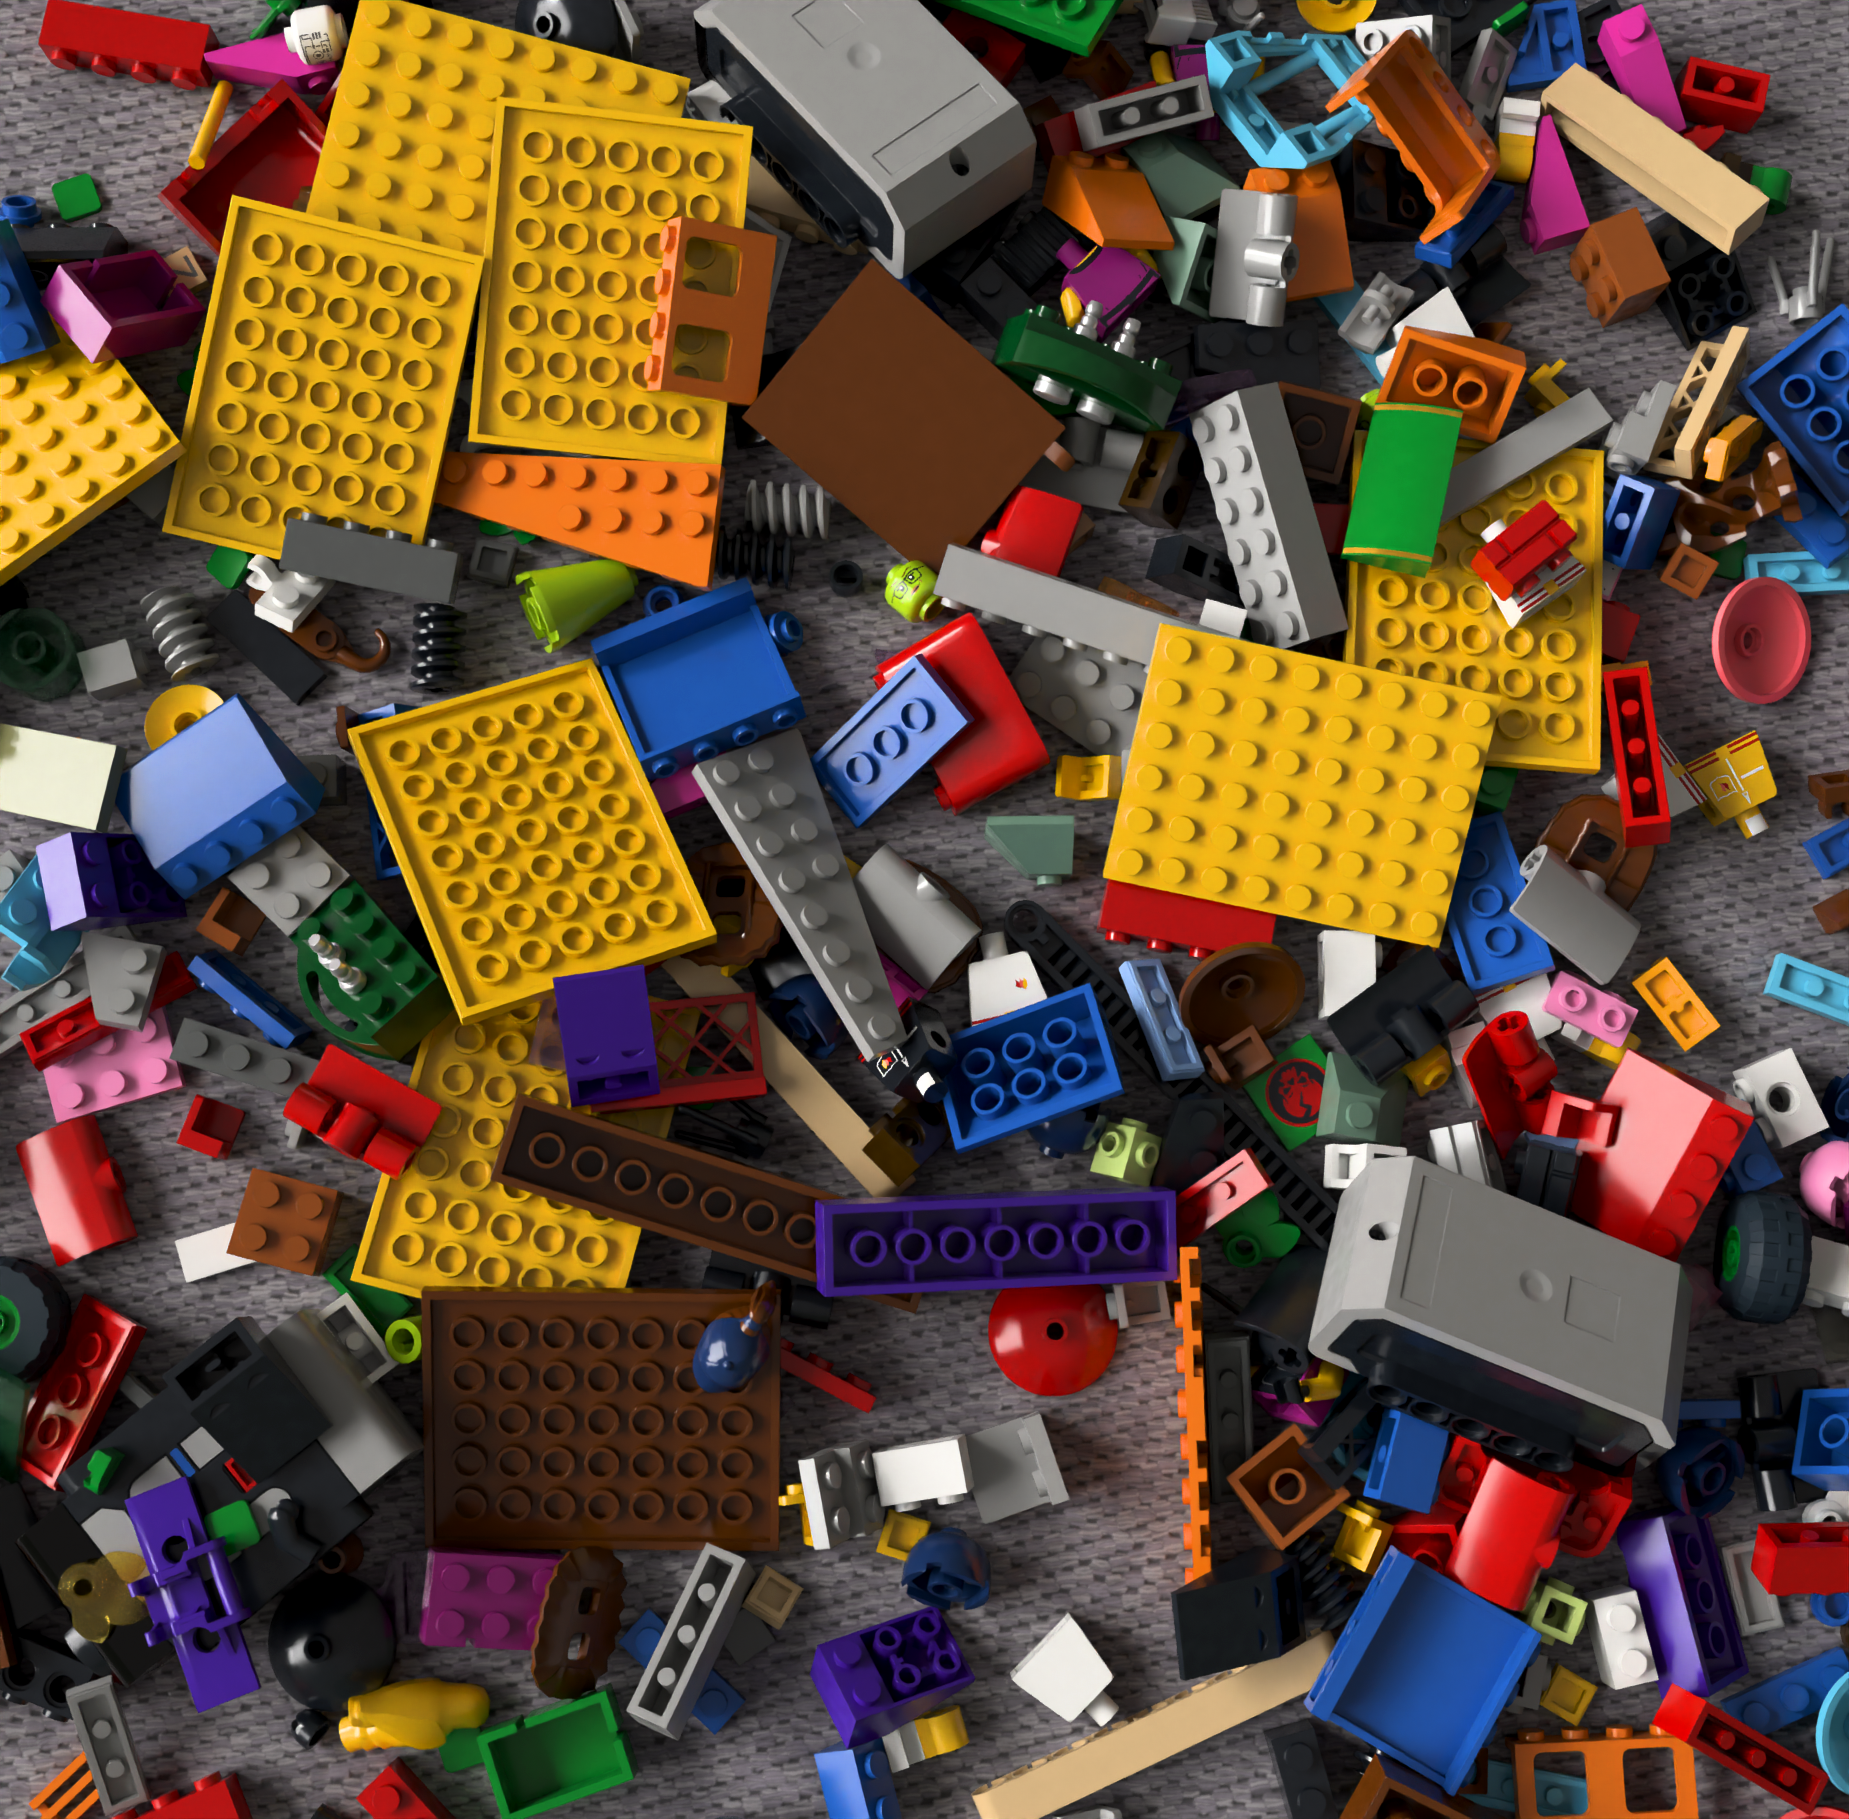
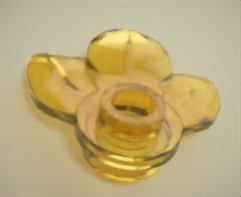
[58,1551,149,1643]

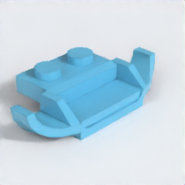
[0,854,90,991]

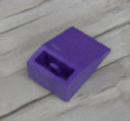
[36,832,187,931]
[553,964,660,1107]
[810,1606,976,1750]

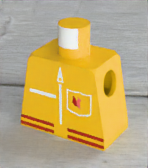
[1683,730,1777,839]

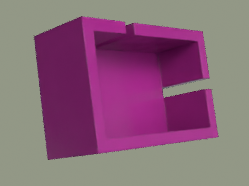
[40,249,206,364]
[418,1546,564,1651]

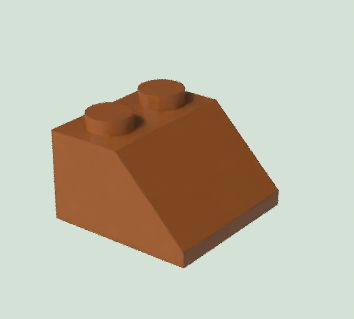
[1225,1423,1351,1551]

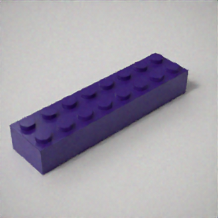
[815,1186,1177,1297]

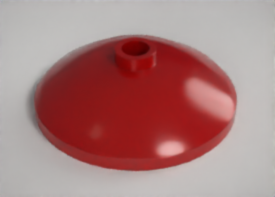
[988,1284,1118,1396]

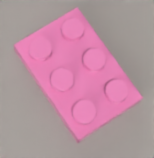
[43,1006,186,1124]

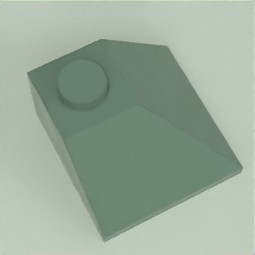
[1123,131,1240,220]
[1153,216,1225,324]
[984,815,1074,887]
[1316,1052,1409,1147]

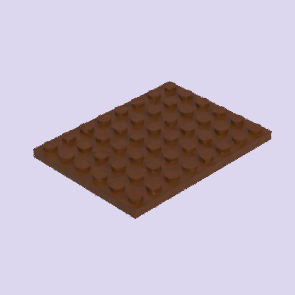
[421,1286,781,1551]

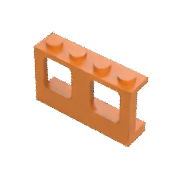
[644,216,777,407]
[1505,1723,1699,1819]

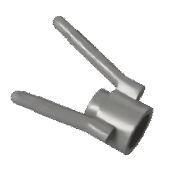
[1217,0,1265,36]
[1767,229,1835,326]

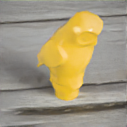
[339,1677,491,1753]

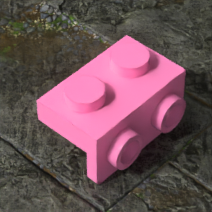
[1542,970,1639,1048]

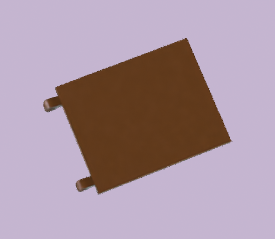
[741,259,1076,575]

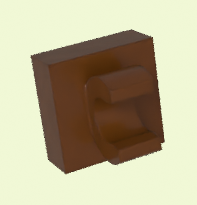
[1808,770,1849,819]

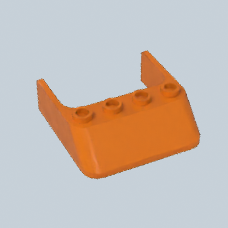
[1325,30,1501,245]

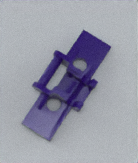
[124,1475,261,1713]

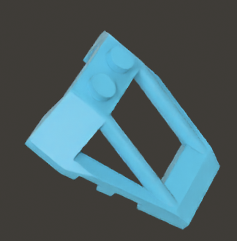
[1205,30,1375,169]

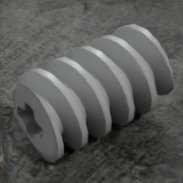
[744,480,832,540]
[140,586,221,682]

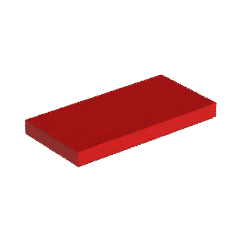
[4,1294,148,1493]

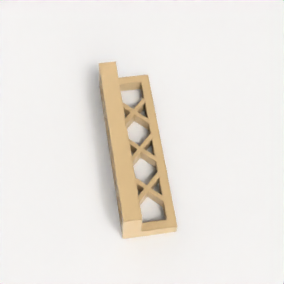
[1643,326,1750,479]

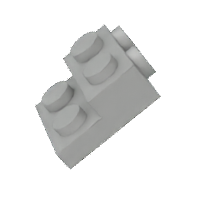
[1595,380,1676,486]
[798,1439,885,1550]

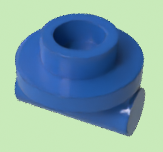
[765,611,803,657]

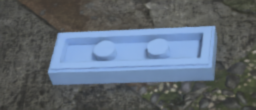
[1118,958,1205,1081]

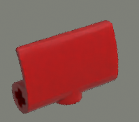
[979,485,1084,611]
[1462,1011,1558,1160]
[283,1044,442,1181]
[16,1115,139,1267]
[1444,1457,1577,1611]

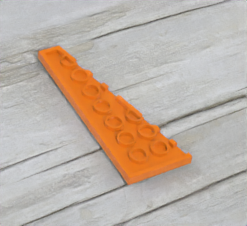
[433,451,726,591]
[1174,1247,1212,1585]

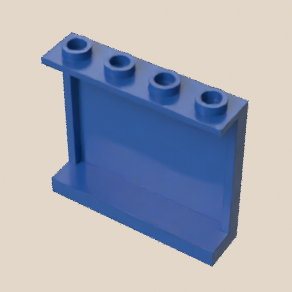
[590,577,807,782]
[1303,1545,1542,1797]

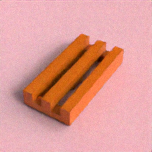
[29,1751,100,1819]

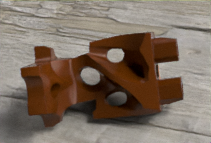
[1658,441,1803,558]

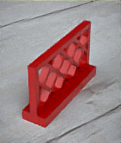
[589,992,767,1116]

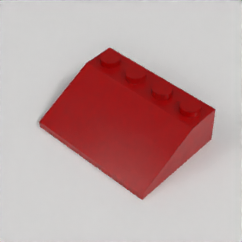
[1571,1047,1755,1262]

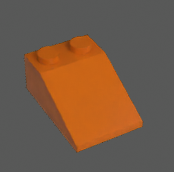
[1042,151,1175,250]
[1243,160,1354,302]
[1375,325,1527,444]

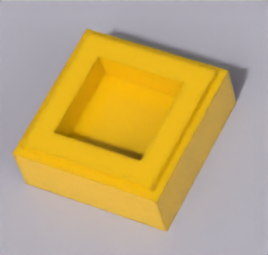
[876,1508,931,1561]
[1539,1663,1598,1726]

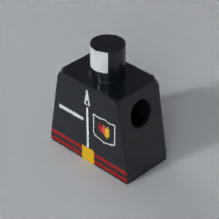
[857,996,958,1103]

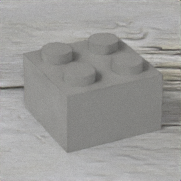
[228,824,360,938]

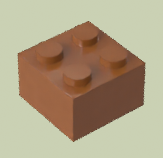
[1569,207,1671,328]
[226,1168,344,1277]

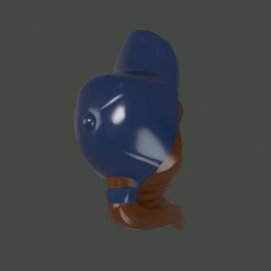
[693,1280,777,1393]

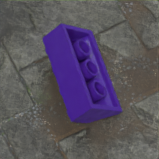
[1617,1504,1750,1699]

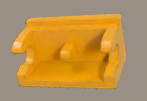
[1631,957,1720,1052]

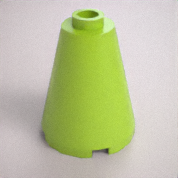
[515,559,639,653]

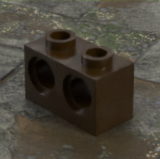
[1118,430,1203,530]
[862,1097,952,1187]

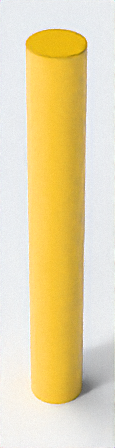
[188,80,233,170]

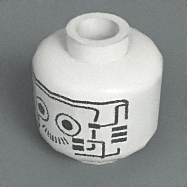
[284,5,349,65]

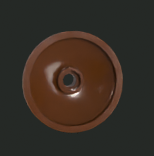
[1179,942,1306,1047]

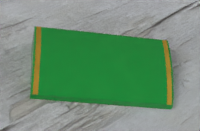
[1341,402,1463,578]

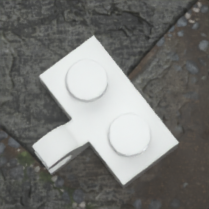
[246,554,336,633]

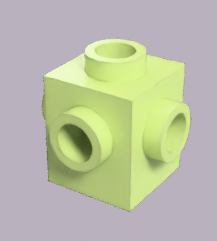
[1090,1117,1162,1187]
[1518,1576,1588,1646]

